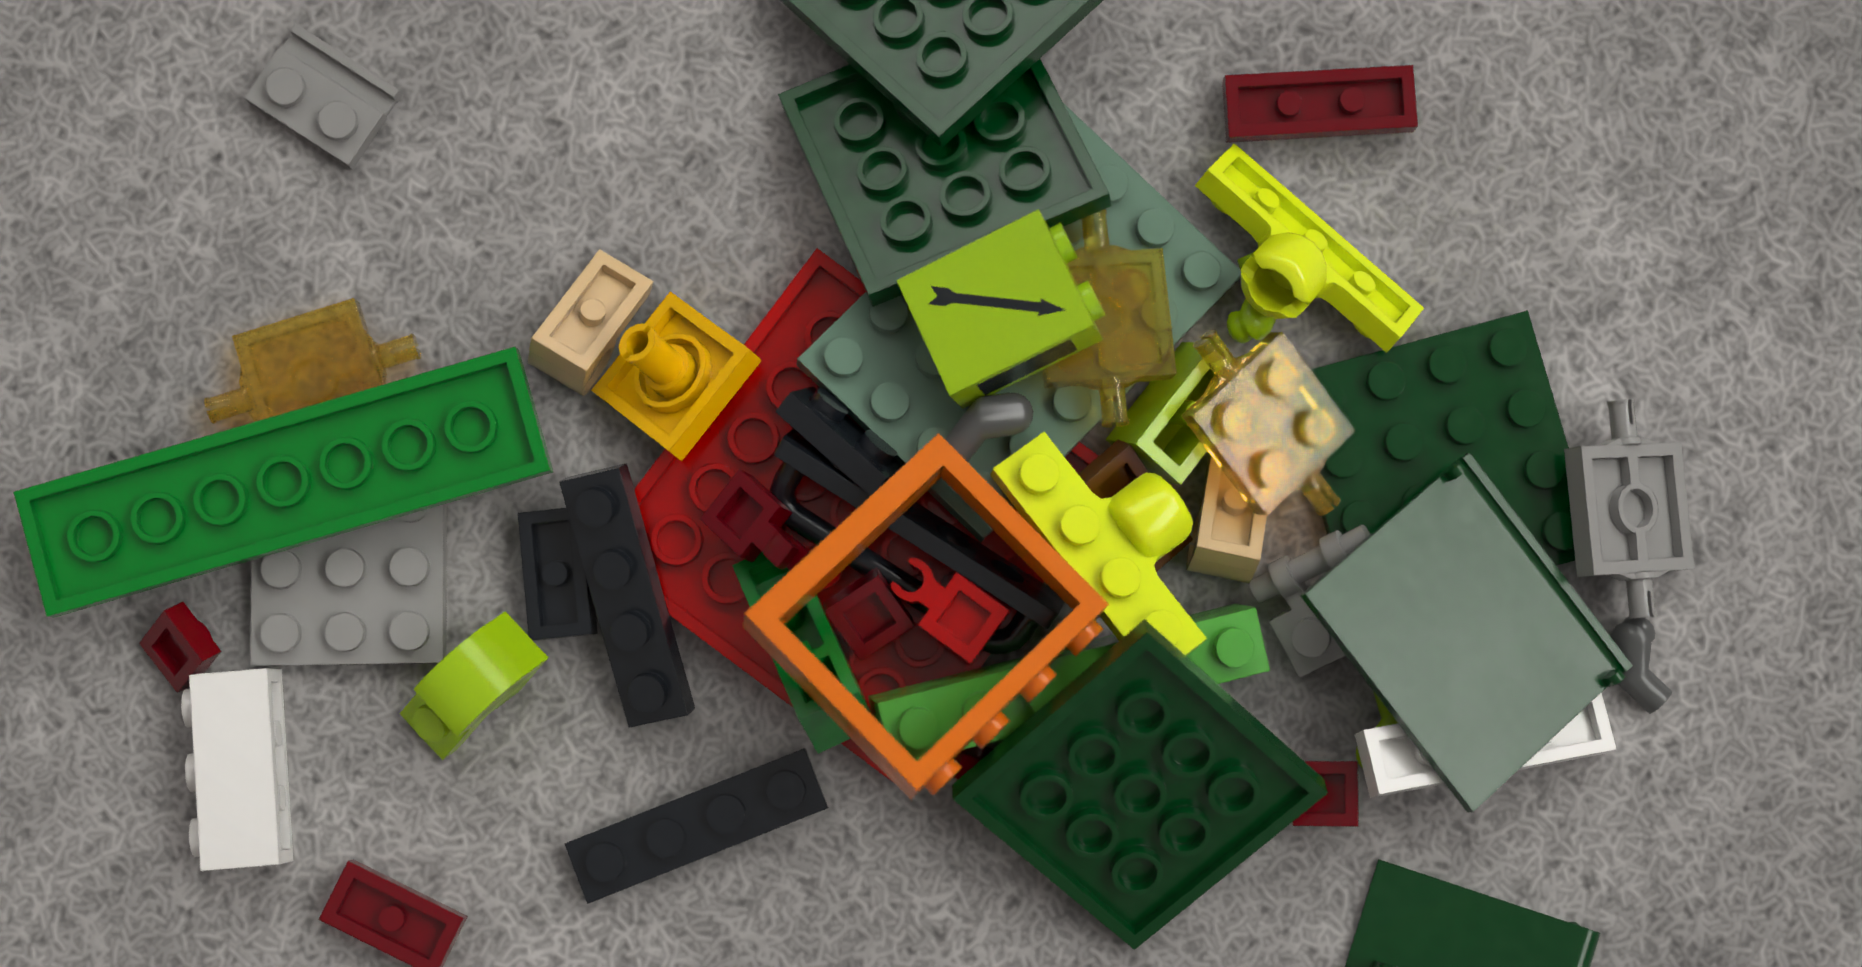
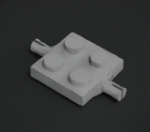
[1564,399,1694,619]

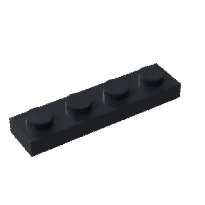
[559,463,695,728]
[564,748,829,904]

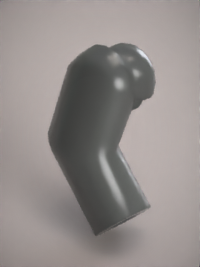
[945,392,1033,462]
[1610,617,1672,714]

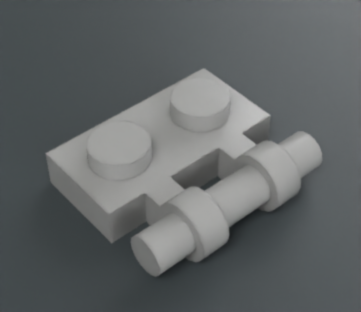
[1249,525,1370,678]

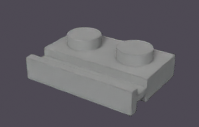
[244,23,403,169]

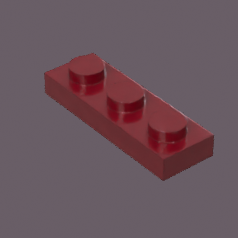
[1222,65,1418,143]

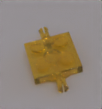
[1043,209,1177,428]
[204,298,421,424]
[1181,329,1355,516]

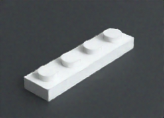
[1355,693,1616,798]

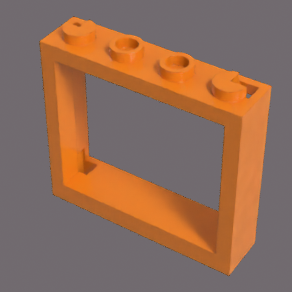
[743,433,1109,800]

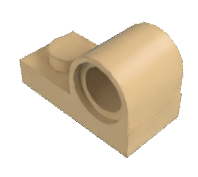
[528,249,653,396]
[1186,439,1276,583]

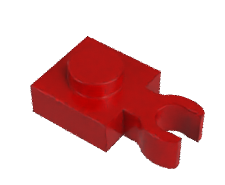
[890,558,1010,665]

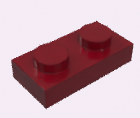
[318,859,468,967]

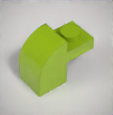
[399,611,549,760]

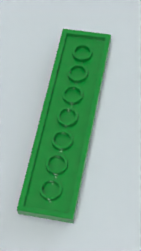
[13,347,554,617]

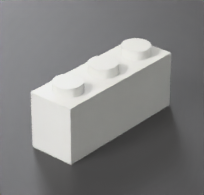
[181,668,293,871]

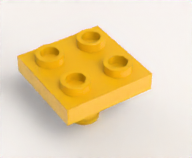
[591,291,762,461]

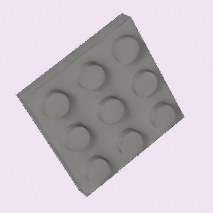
[250,504,447,666]

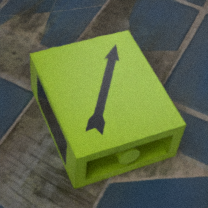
[896,209,1105,409]

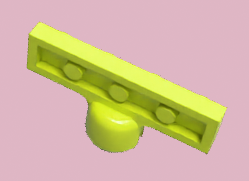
[1195,143,1424,353]
[990,432,1207,656]

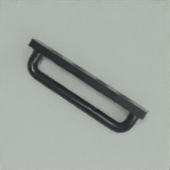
[770,428,1065,654]

